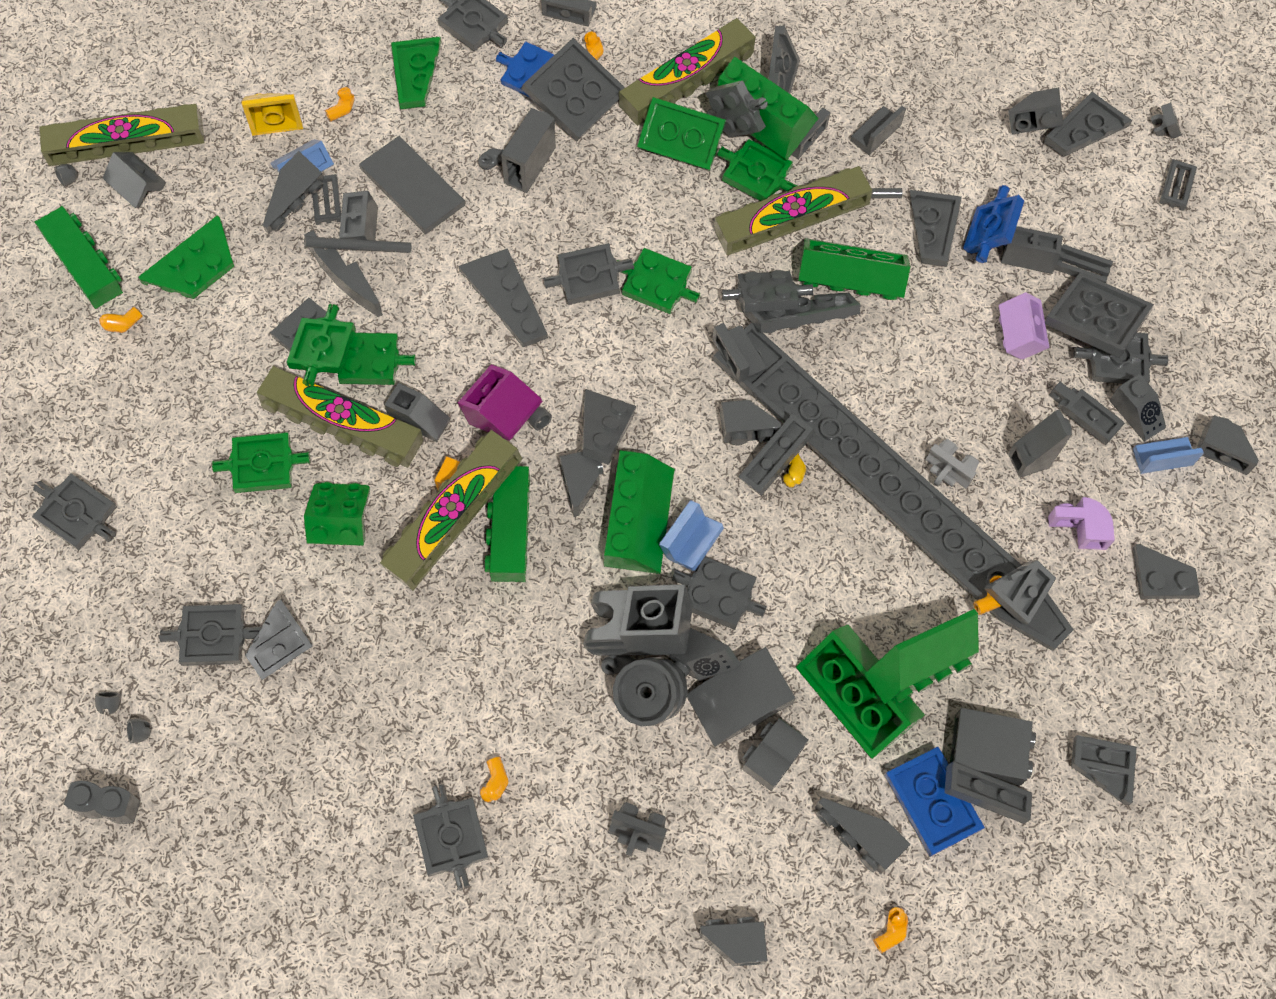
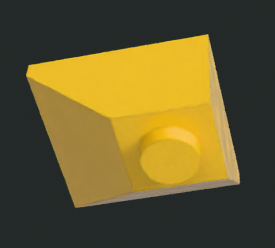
[241,93,303,136]

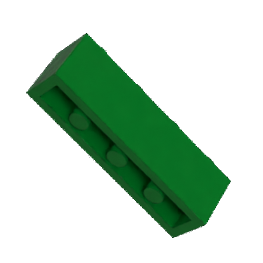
[34,206,123,309]
[485,466,530,582]

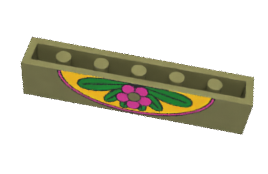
[619,18,756,126]
[39,104,205,166]
[715,166,872,256]
[256,366,424,468]
[380,430,522,591]

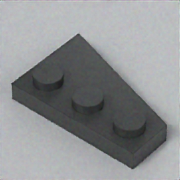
[769,25,800,94]
[910,190,962,267]

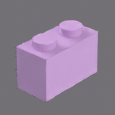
[999,292,1049,359]

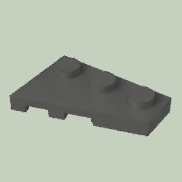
[1044,92,1132,157]
[582,389,636,465]

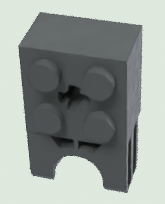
[583,584,693,656]

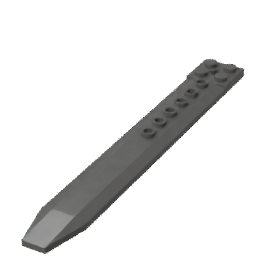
[713,323,1074,651]

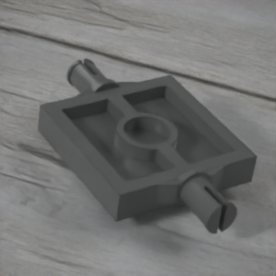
[438,0,508,51]
[706,80,767,138]
[544,243,634,305]
[722,270,813,312]
[1073,332,1169,384]
[32,473,117,551]
[672,557,767,630]
[159,604,261,666]
[413,784,489,890]

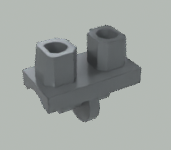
[608,802,667,857]

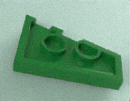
[391,36,442,110]

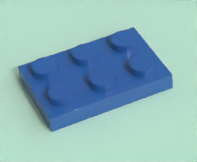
[884,747,985,857]

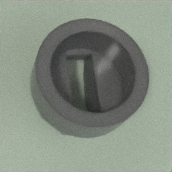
[54,164,77,187]
[528,406,552,431]
[95,692,120,715]
[127,718,151,744]

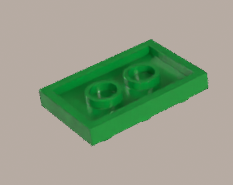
[637,97,726,171]

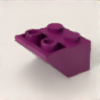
[458,364,543,441]

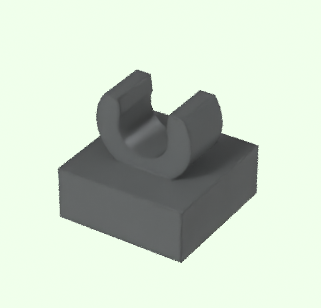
[1151,102,1182,138]

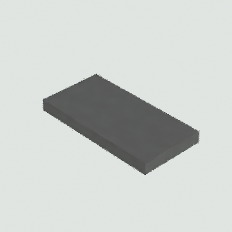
[359,136,465,235]

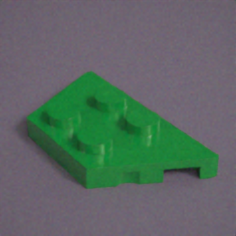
[138,215,235,299]

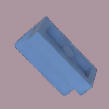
[270,139,334,172]
[1133,437,1204,474]
[659,500,724,571]

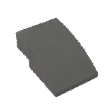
[687,647,796,747]

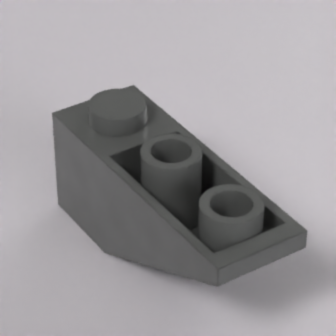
[263,151,324,234]
[1008,409,1072,478]
[815,798,911,875]

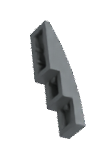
[304,230,383,317]

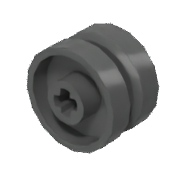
[613,657,688,726]

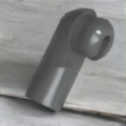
[478,148,504,170]
[601,655,636,675]

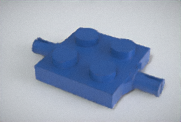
[496,41,554,97]
[963,185,1024,263]

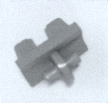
[925,439,979,489]

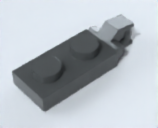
[1049,381,1125,445]

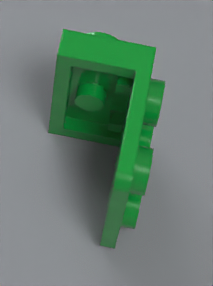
[304,482,370,546]

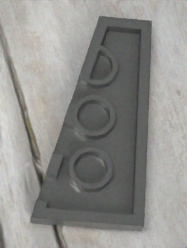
[458,248,548,347]
[741,293,861,333]

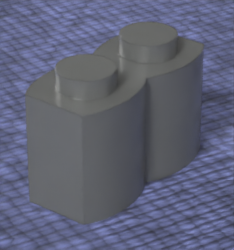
[742,718,809,792]
[64,781,141,824]

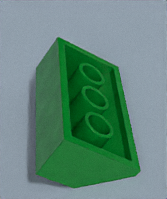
[718,56,819,160]
[798,238,911,300]
[604,450,675,574]
[864,609,979,704]
[796,624,925,759]

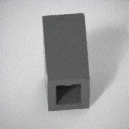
[1008,87,1063,135]
[385,383,450,442]
[720,400,781,446]
[699,917,768,967]

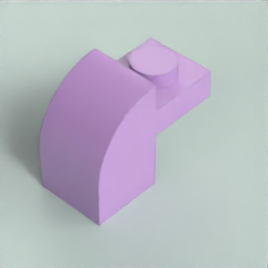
[1048,497,1115,550]

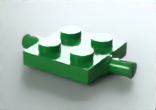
[717,139,798,201]
[617,248,701,314]
[286,304,356,387]
[338,333,416,385]
[212,432,311,493]

